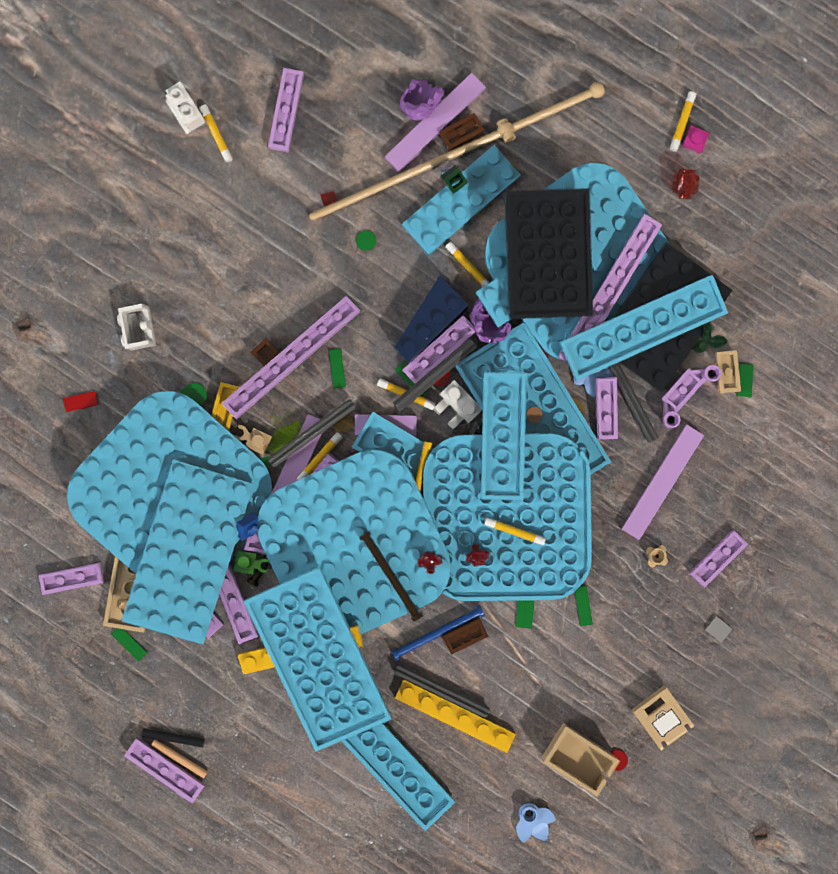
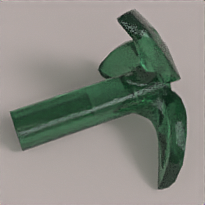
[692,323,727,353]

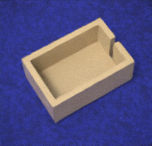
[541,722,619,797]

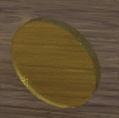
[333,414,353,432]

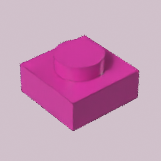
[682,126,710,154]

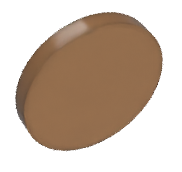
[526,407,542,423]

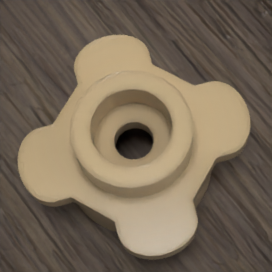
[646,545,668,567]

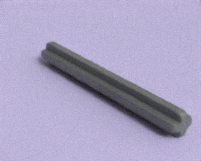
[393,339,477,411]
[608,362,658,443]
[268,399,356,467]
[394,664,490,718]

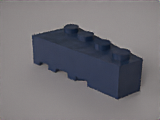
[395,276,469,364]

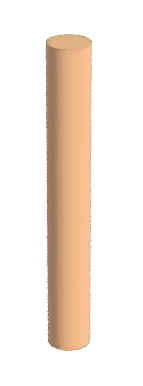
[151,739,208,779]

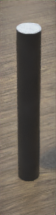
[142,728,205,748]

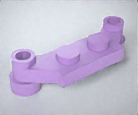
[660,365,721,428]

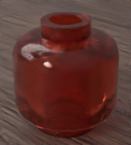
[672,169,700,199]

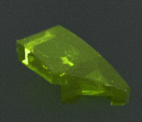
[267,420,300,454]

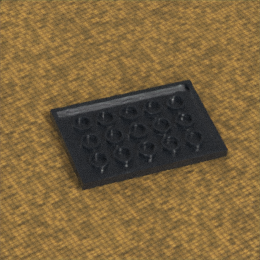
[504,188,593,319]
[613,242,732,392]

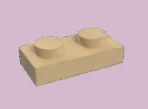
[715,350,741,394]

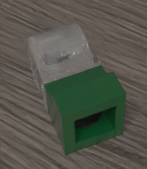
[434,160,468,194]

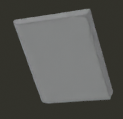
[705,616,732,643]

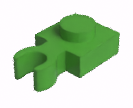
[233,551,270,575]

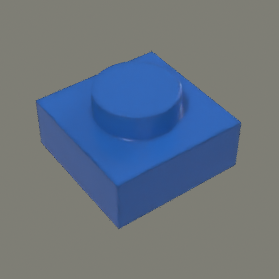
[237,513,259,541]

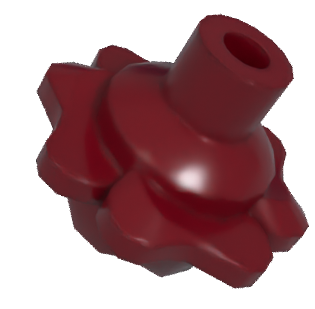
[465,544,490,566]
[417,551,442,574]

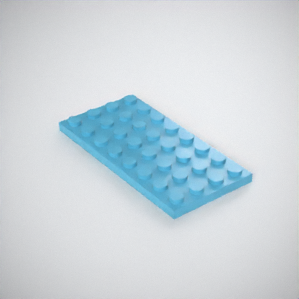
[455,322,611,474]
[122,459,254,645]
[243,566,392,752]

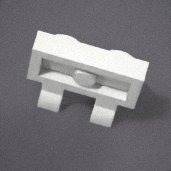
[433,380,482,430]

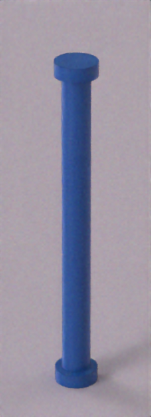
[391,605,485,661]

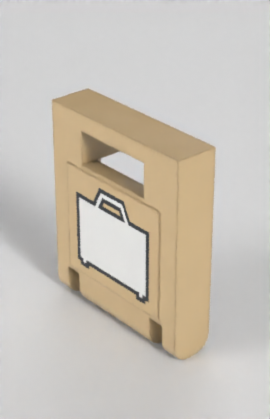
[631,685,694,751]

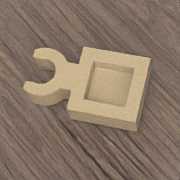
[234,425,273,456]

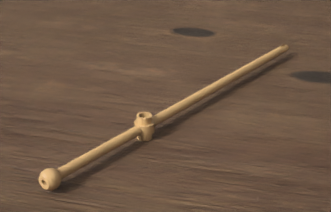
[309,82,605,221]

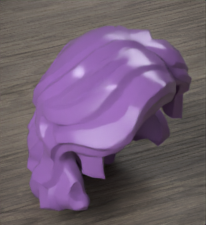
[400,79,444,120]
[470,298,511,344]

